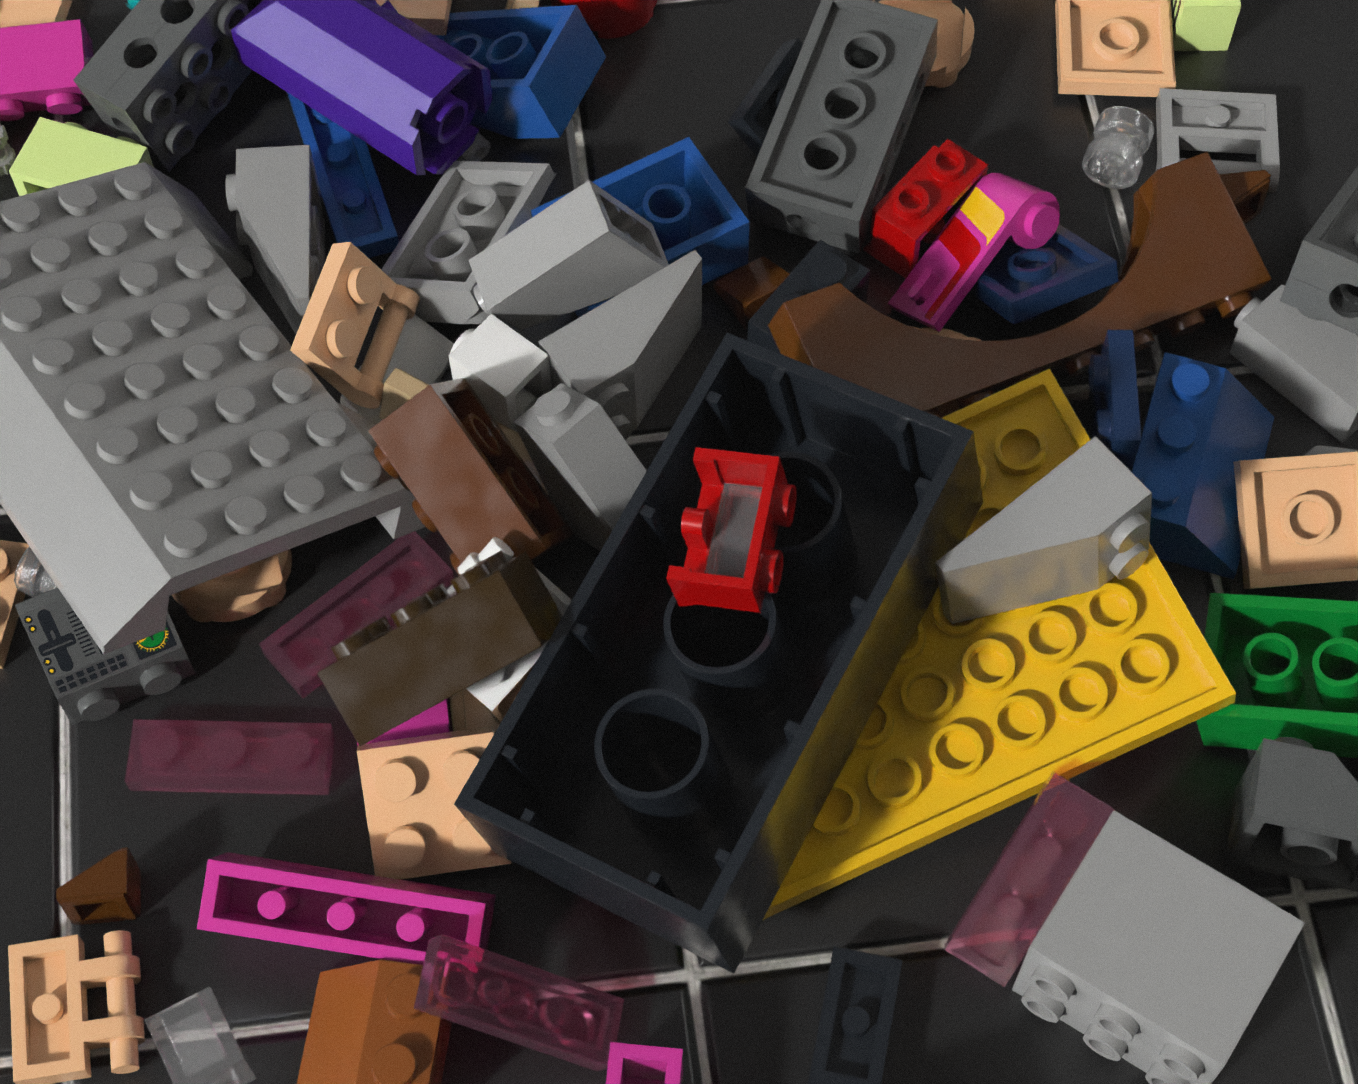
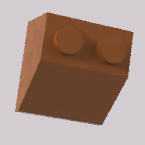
[297,960,457,1084]

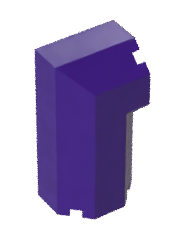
[231,0,493,175]

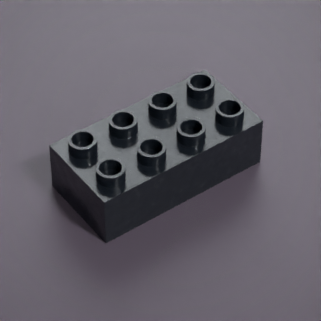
[454,333,983,974]

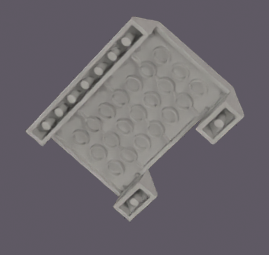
[0,162,425,654]

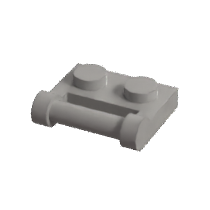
[1156,88,1280,193]

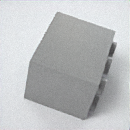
[1012,810,1305,1084]

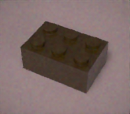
[317,550,562,746]

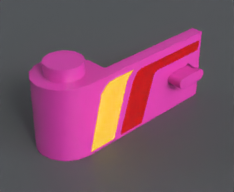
[888,173,1060,332]

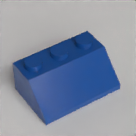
[1131,352,1274,579]

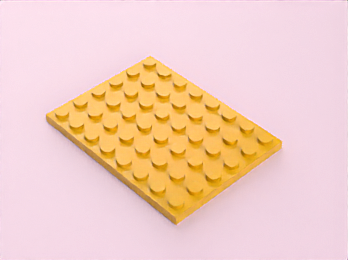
[763,369,1236,920]

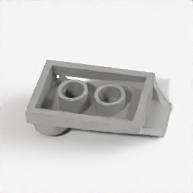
[381,161,557,324]

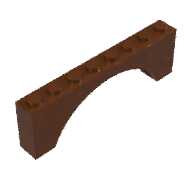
[768,152,1272,418]

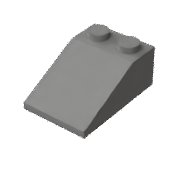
[225,145,326,334]
[538,250,702,440]
[935,436,1152,624]

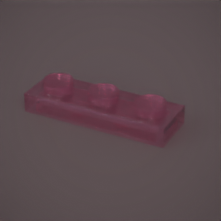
[259,531,454,698]
[125,719,334,795]
[944,771,1115,987]
[414,934,624,1071]

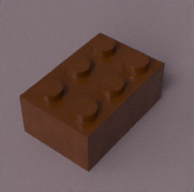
[368,378,575,575]

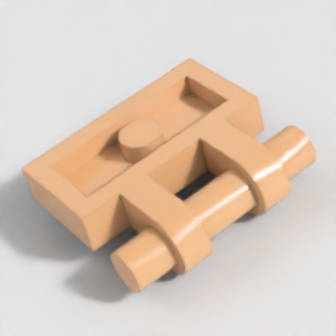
[8,930,145,1084]

